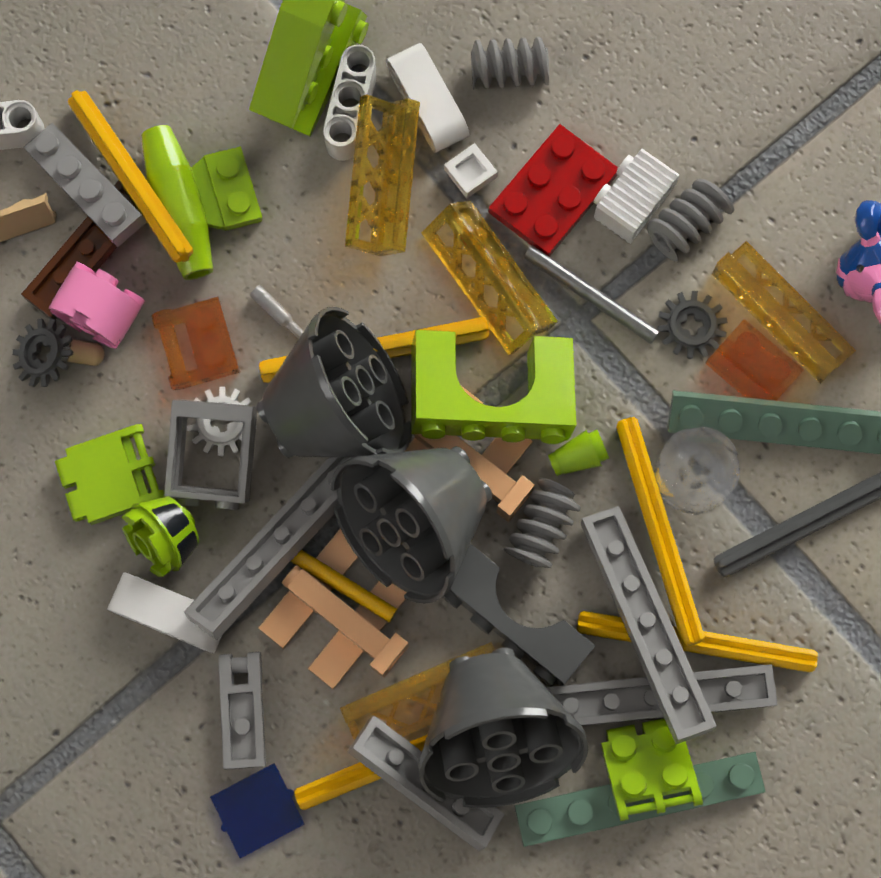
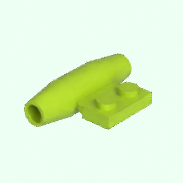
[141,125,262,280]

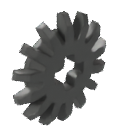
[657,291,728,359]
[12,318,73,387]

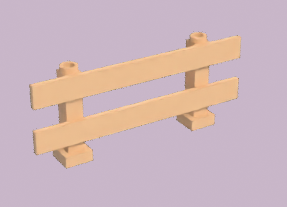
[258,386,535,689]

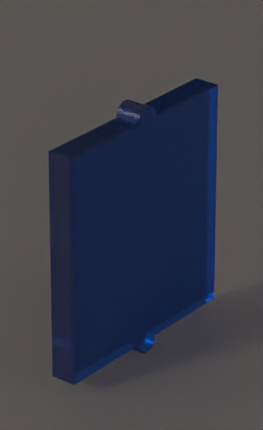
[210,763,305,859]

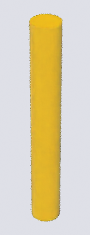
[290,549,398,623]

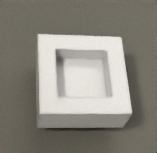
[444,143,498,199]

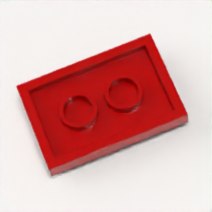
[488,124,619,257]

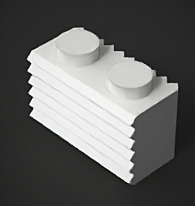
[593,149,679,244]

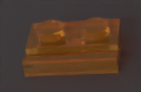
[705,319,804,401]

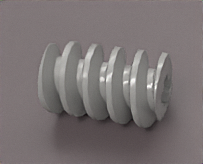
[471,37,549,89]
[647,179,735,262]
[504,478,581,568]

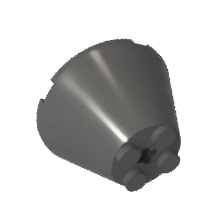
[257,306,412,458]
[331,446,492,604]
[418,648,588,808]

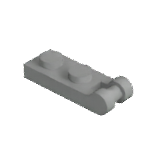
[219,652,266,770]

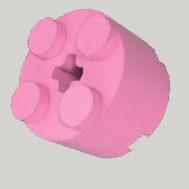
[48,262,145,349]

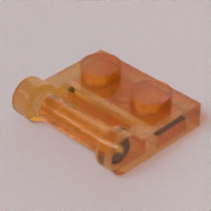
[151,297,240,390]

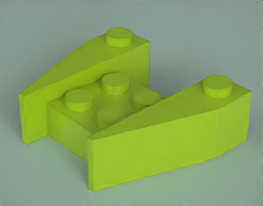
[249,0,369,137]

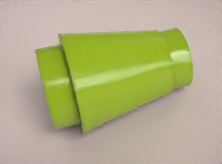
[548,429,610,476]

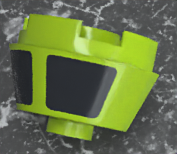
[121,496,199,577]

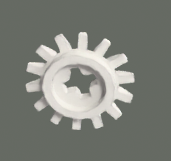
[187,387,257,456]

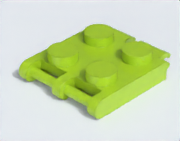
[54,424,166,525]
[601,718,703,821]

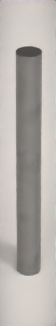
[524,245,660,344]

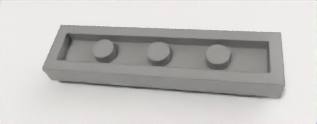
[24,123,147,247]
[347,715,505,851]

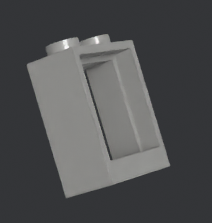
[164,399,257,510]

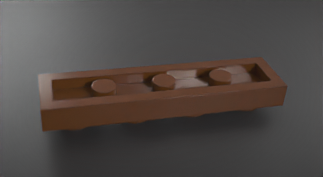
[21,180,143,320]

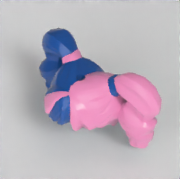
[836,200,881,324]

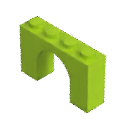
[411,330,577,444]

